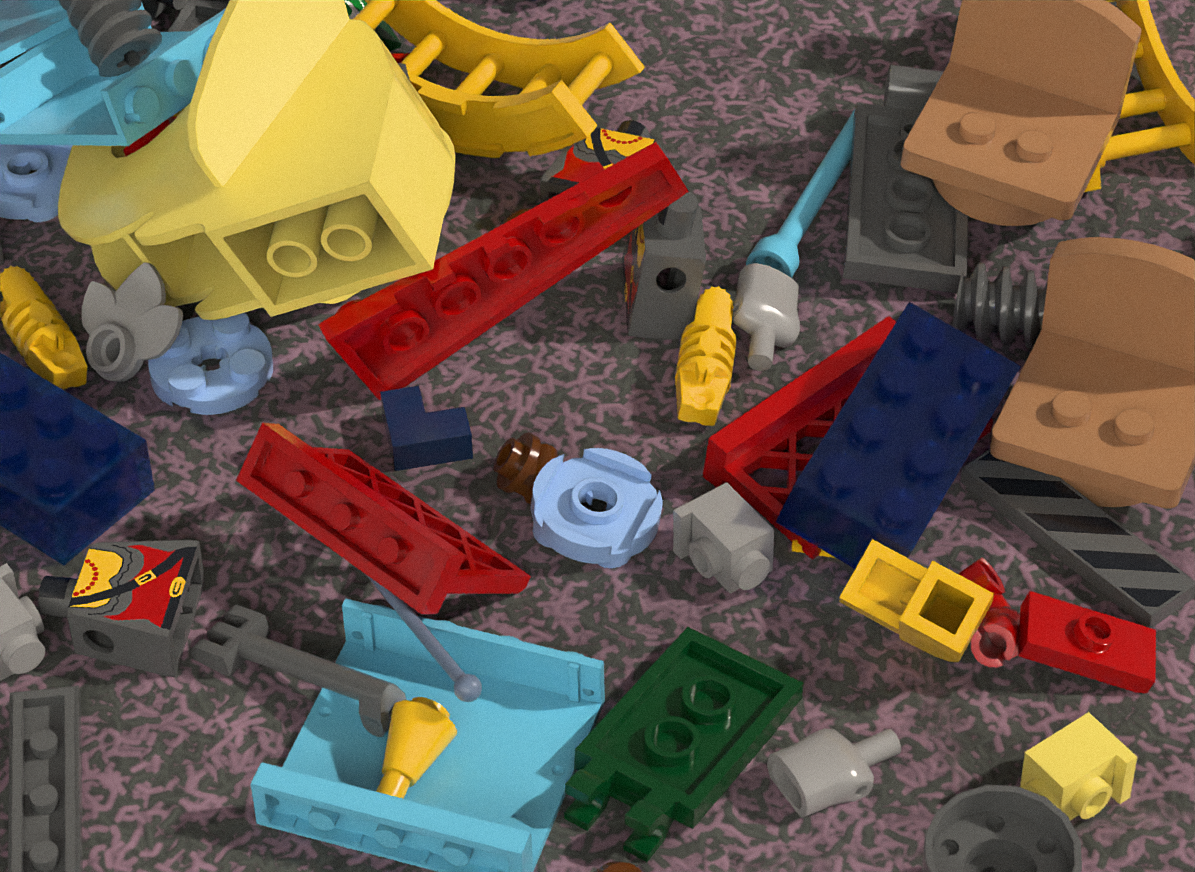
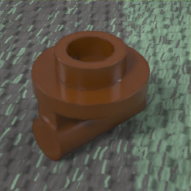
[493,432,558,504]

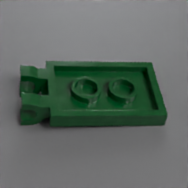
[564,626,804,862]

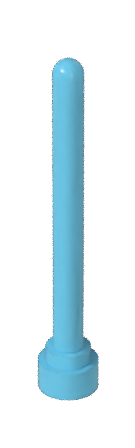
[746,109,855,278]

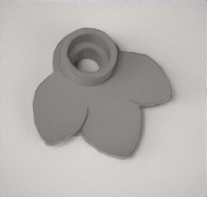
[81,262,183,382]

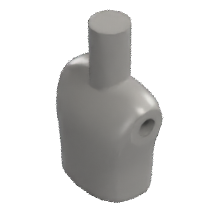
[732,263,800,371]
[767,728,901,818]

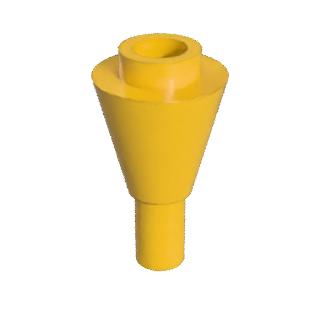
[376,697,457,799]

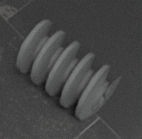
[58,0,162,77]
[952,262,1047,349]

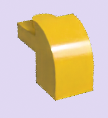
[839,539,994,662]

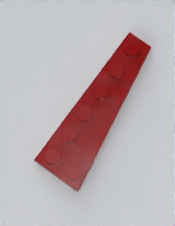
[318,142,689,401]

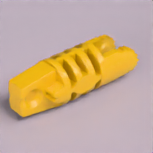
[0,265,87,392]
[675,286,736,426]

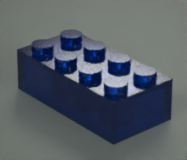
[775,301,1021,569]
[0,352,155,566]

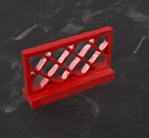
[702,316,994,560]
[236,423,531,615]

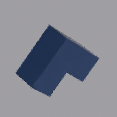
[380,386,473,471]

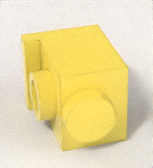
[1020,712,1137,821]

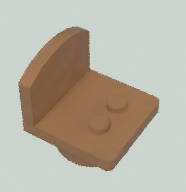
[900,0,1142,226]
[990,237,1195,509]

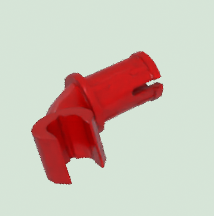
[958,557,1020,667]

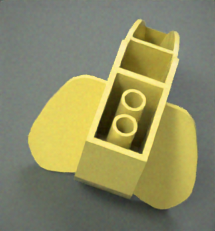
[58,0,455,320]

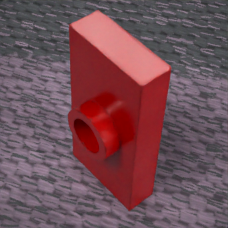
[1018,591,1156,694]

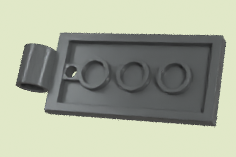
[843,64,968,293]

